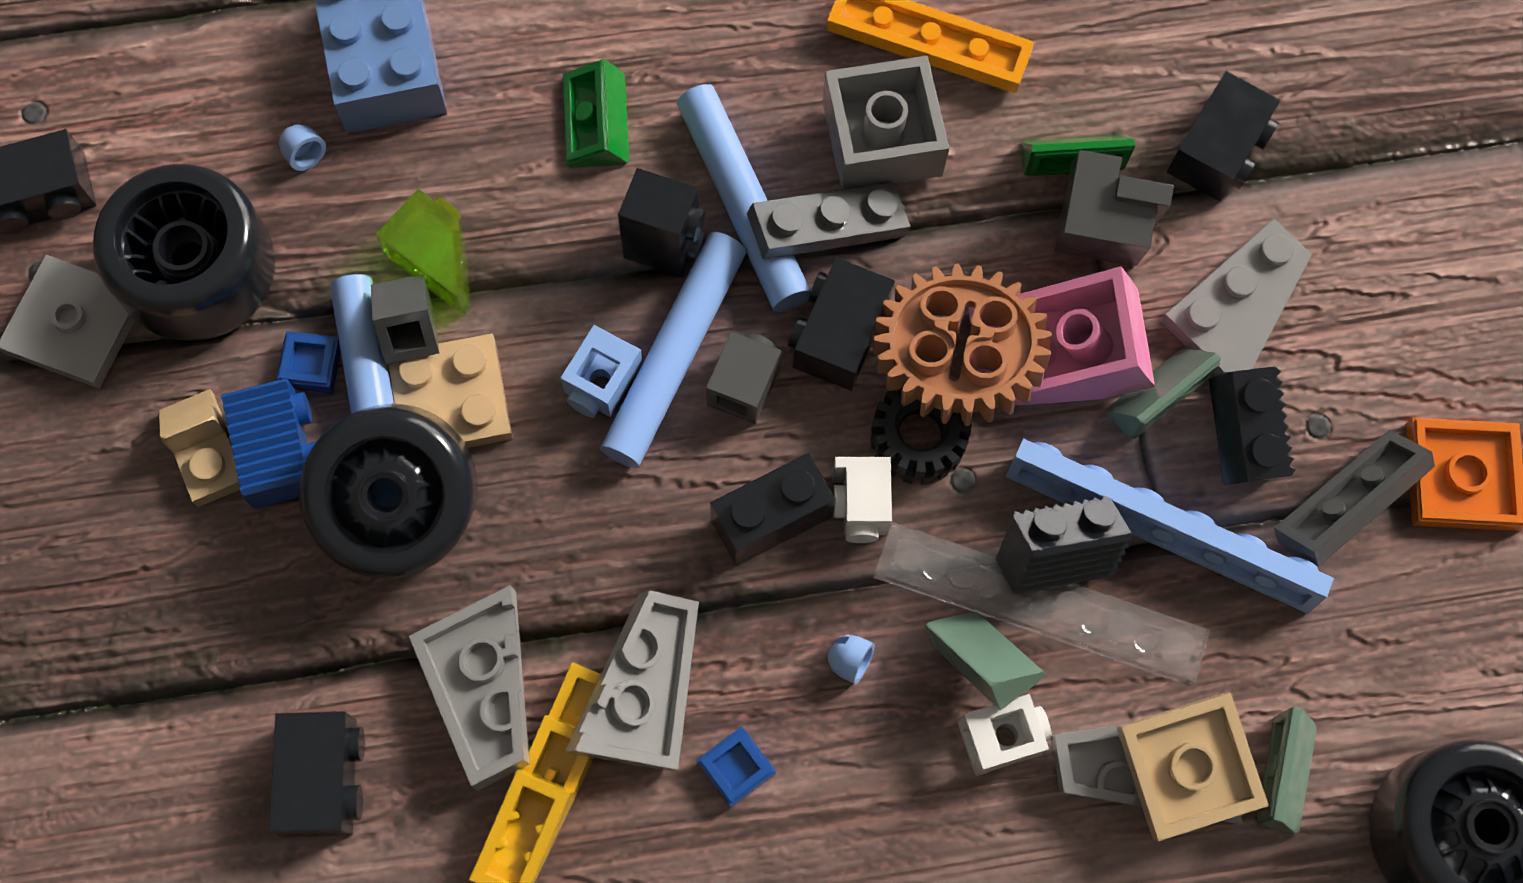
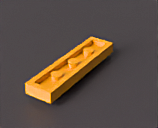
[826,0,1035,94]

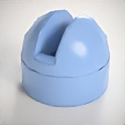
[279,125,326,171]
[827,635,875,685]

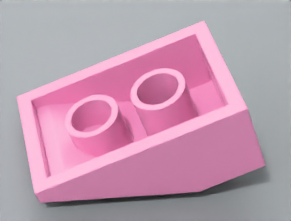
[968,266,1155,407]

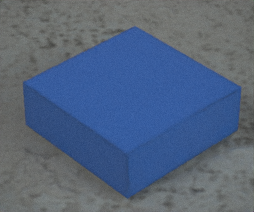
[276,331,341,393]
[696,726,776,809]

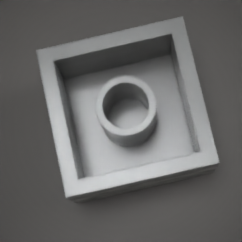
[822,56,949,190]

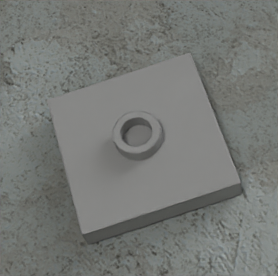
[0,255,135,389]

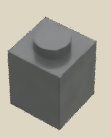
[371,274,439,364]
[706,331,781,424]

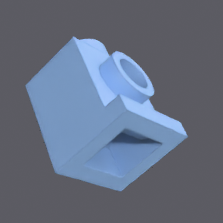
[560,325,643,418]

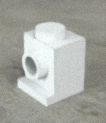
[832,457,892,543]
[957,694,1052,777]

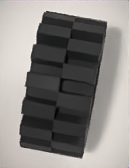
[870,387,972,485]

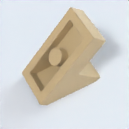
[159,389,240,507]

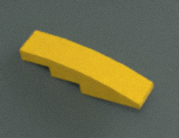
[469,662,601,883]

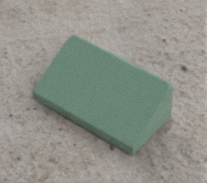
[1106,349,1221,439]
[925,611,1046,711]
[1256,706,1317,835]

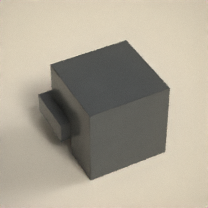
[1054,150,1174,267]

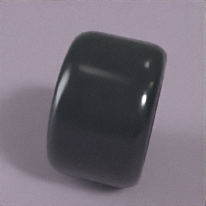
[93,164,275,341]
[299,403,478,579]
[1369,739,1523,883]

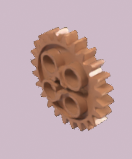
[873,264,1052,426]

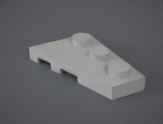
[1161,219,1312,376]
[409,585,530,791]
[565,590,699,771]
[1051,723,1243,825]

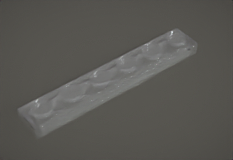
[873,522,1210,686]

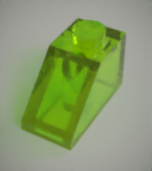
[376,189,471,316]

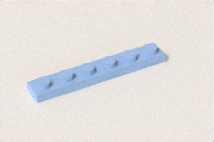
[1005,438,1334,614]

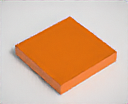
[1406,418,1523,532]

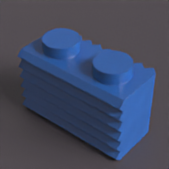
[221,378,315,509]

